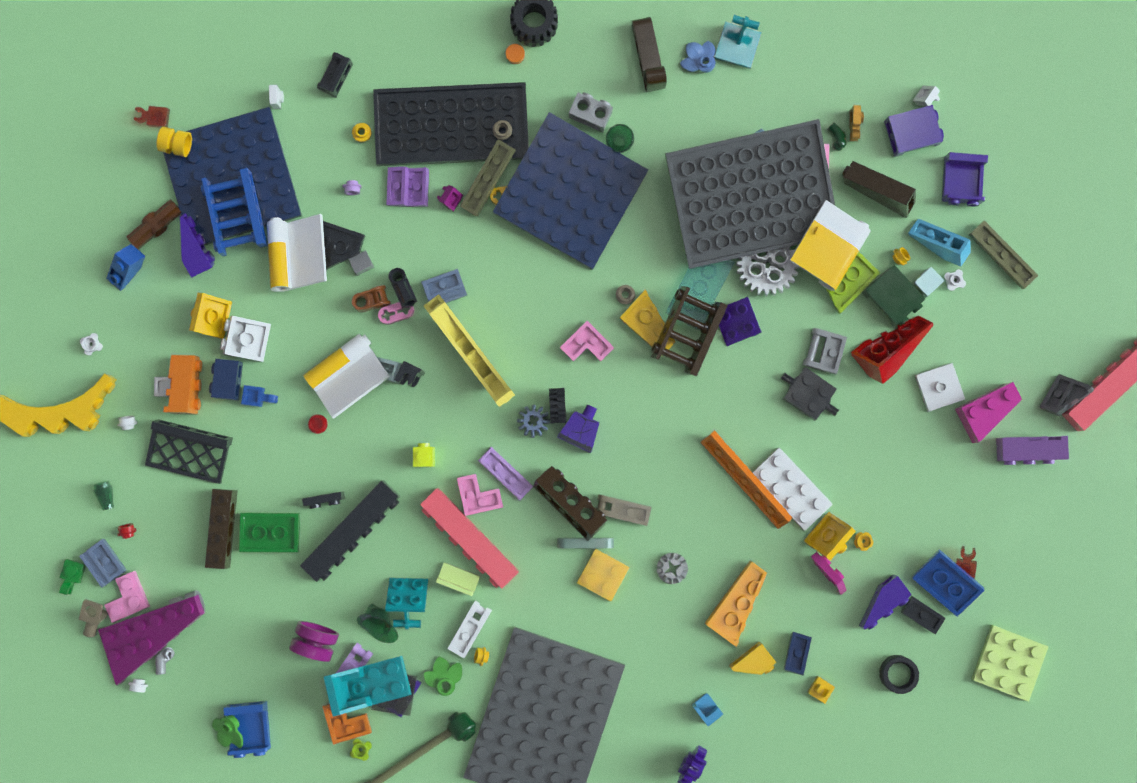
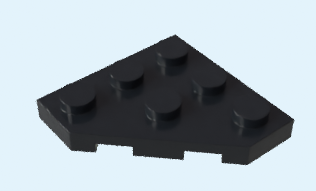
[323,221,366,270]

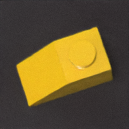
[729,642,777,675]

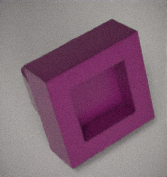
[437,185,464,212]

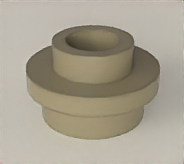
[493,120,512,140]
[616,285,635,304]

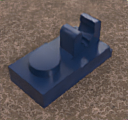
[784,632,812,676]

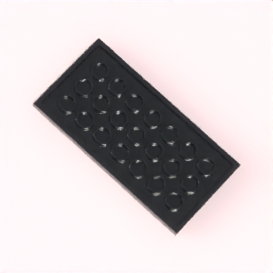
[373,82,529,166]

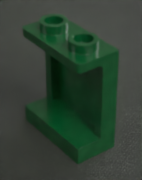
[862,265,925,326]

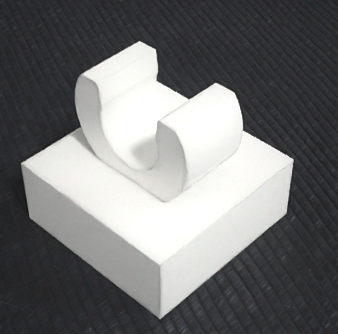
[913,85,940,107]

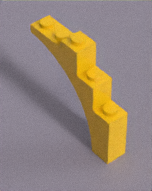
[0,374,117,437]

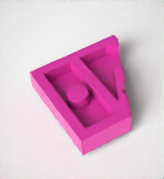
[811,552,847,595]

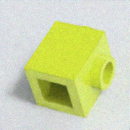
[413,443,435,467]

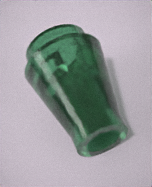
[93,481,114,511]

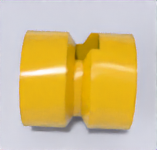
[156,126,192,157]

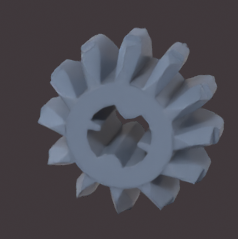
[517,405,550,438]

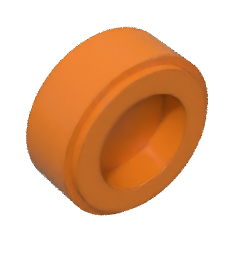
[506,44,525,64]

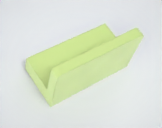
[436,562,480,596]

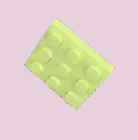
[972,625,1048,702]

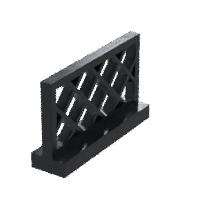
[145,419,233,484]

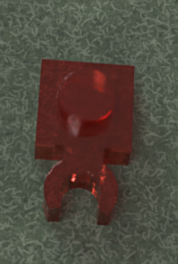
[134,106,170,128]
[956,546,977,579]

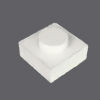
[269,85,284,109]

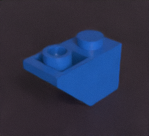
[106,244,145,291]

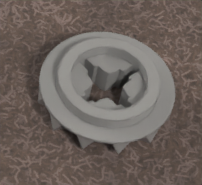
[657,553,688,584]

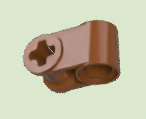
[352,285,391,313]

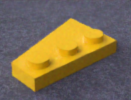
[619,289,676,357]

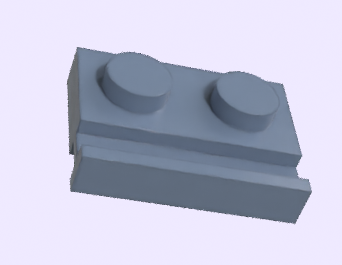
[422,269,468,303]
[79,539,127,588]

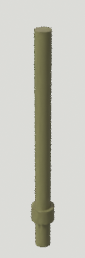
[365,730,452,783]

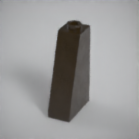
[842,161,916,218]

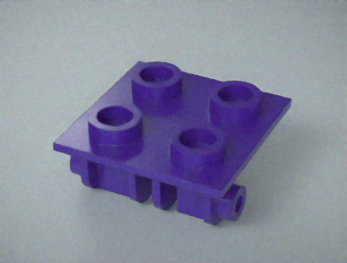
[719,297,762,346]

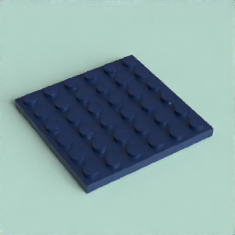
[163,107,302,245]
[492,112,648,270]

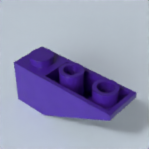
[180,213,215,278]
[859,574,912,630]

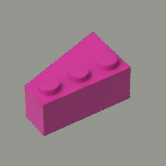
[955,382,1022,443]

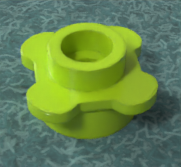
[350,738,372,761]

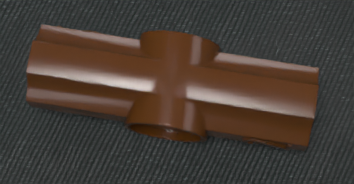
[126,199,182,250]

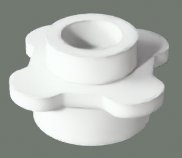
[944,269,966,291]
[80,333,103,355]

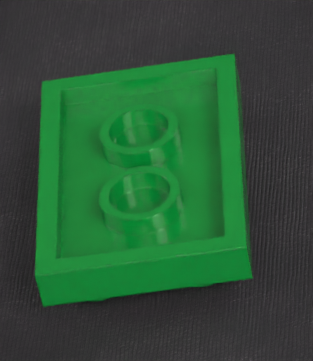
[239,513,300,552]

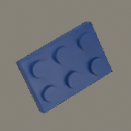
[912,549,985,617]

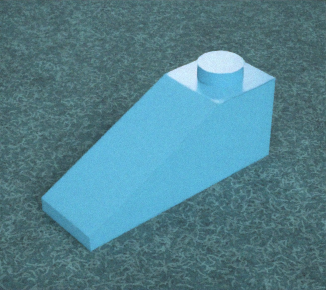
[908,219,971,267]

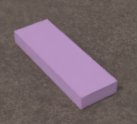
[478,447,533,500]

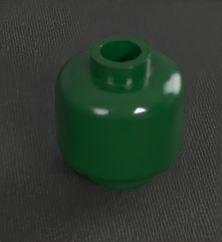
[447,712,476,742]

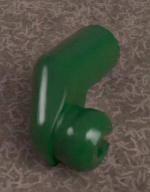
[828,122,847,151]

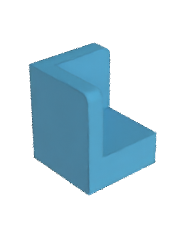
[692,693,724,726]

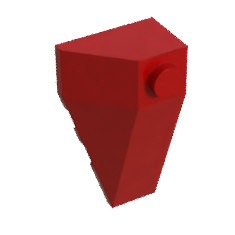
[851,315,933,384]

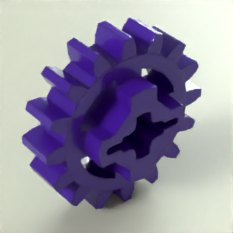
[677,745,707,783]

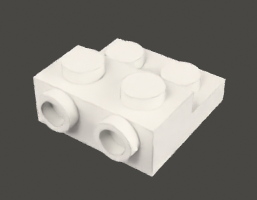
[220,316,271,362]

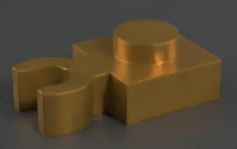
[849,105,864,141]

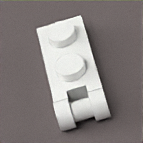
[447,600,492,658]

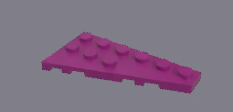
[98,595,205,686]

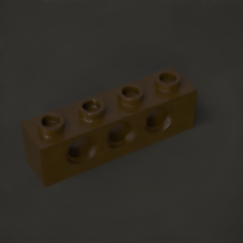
[533,466,607,541]
[205,489,238,569]

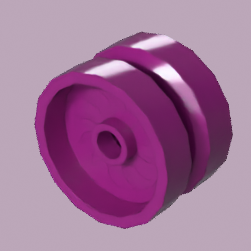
[289,621,339,662]

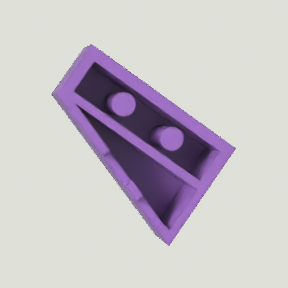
[996,436,1069,465]

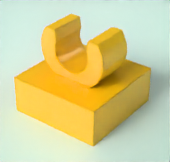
[807,676,835,704]

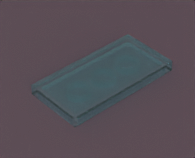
[665,260,735,330]

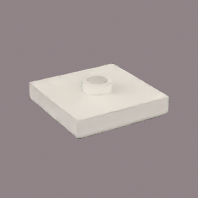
[915,363,965,412]

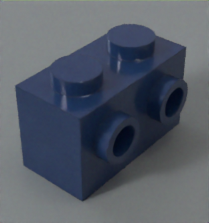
[209,359,243,401]

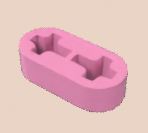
[378,302,415,325]

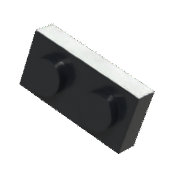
[302,492,345,509]
[901,596,946,635]

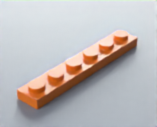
[700,430,792,529]

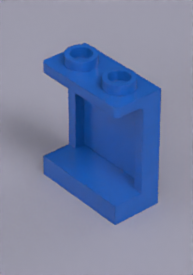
[223,701,271,758]

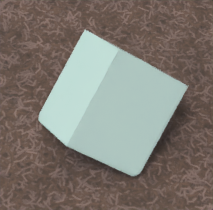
[914,267,944,298]

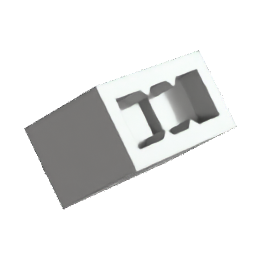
[569,92,613,133]

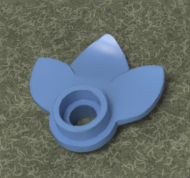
[680,41,716,73]

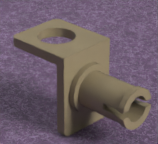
[79,599,108,637]

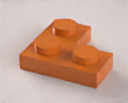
[322,703,372,745]

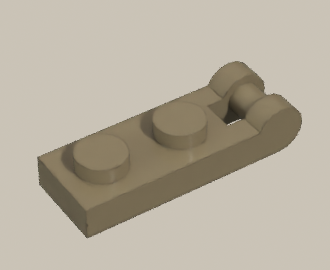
[595,494,652,526]

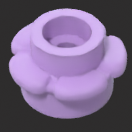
[343,180,362,195]

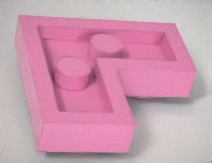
[560,321,614,362]
[457,474,503,516]
[105,571,150,623]

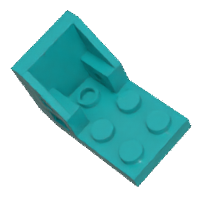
[324,656,412,717]

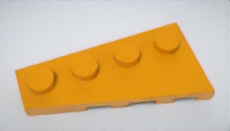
[705,561,767,647]

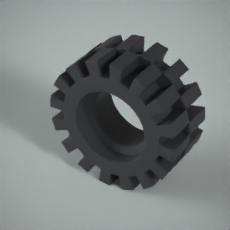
[549,388,566,423]

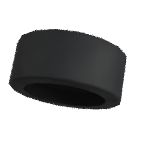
[879,655,919,694]

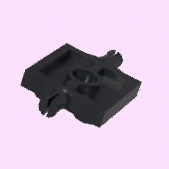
[780,367,839,421]

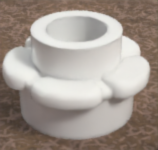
[117,416,137,430]
[128,678,148,692]

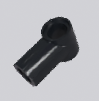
[388,268,417,308]

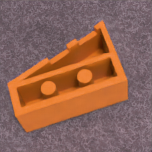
[163,355,202,414]

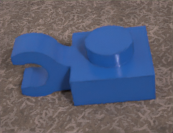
[241,385,278,407]

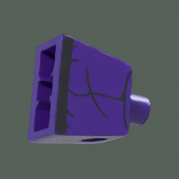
[557,404,600,453]

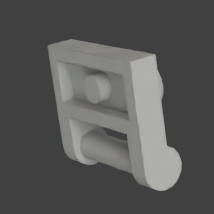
[803,328,847,375]

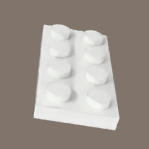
[752,448,833,531]

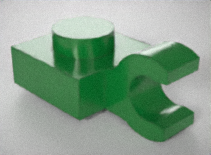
[59,559,86,595]

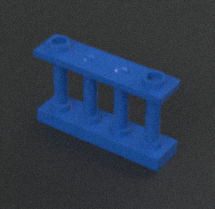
[200,168,268,257]

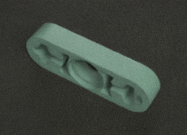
[557,538,614,548]

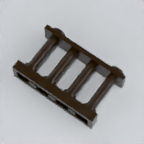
[651,286,728,377]

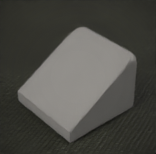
[349,250,374,276]

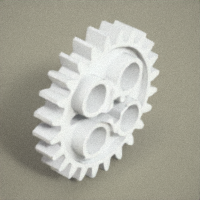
[736,246,799,297]

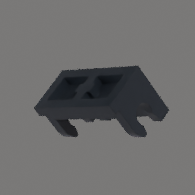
[317,52,353,98]
[394,361,425,387]

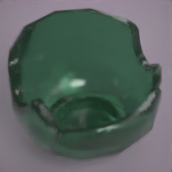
[606,124,635,153]

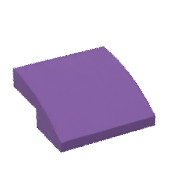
[387,167,429,207]

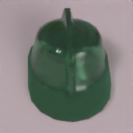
[357,604,398,643]

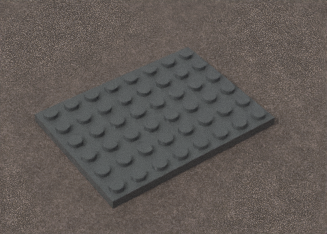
[665,119,835,269]
[463,627,625,783]

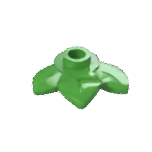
[424,656,463,696]
[212,715,243,749]

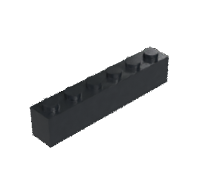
[300,480,401,582]

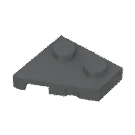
[1040,374,1094,416]

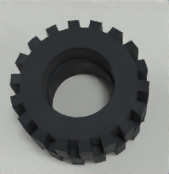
[510,0,558,47]

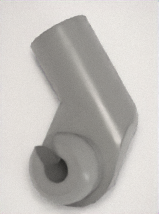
[155,647,175,675]

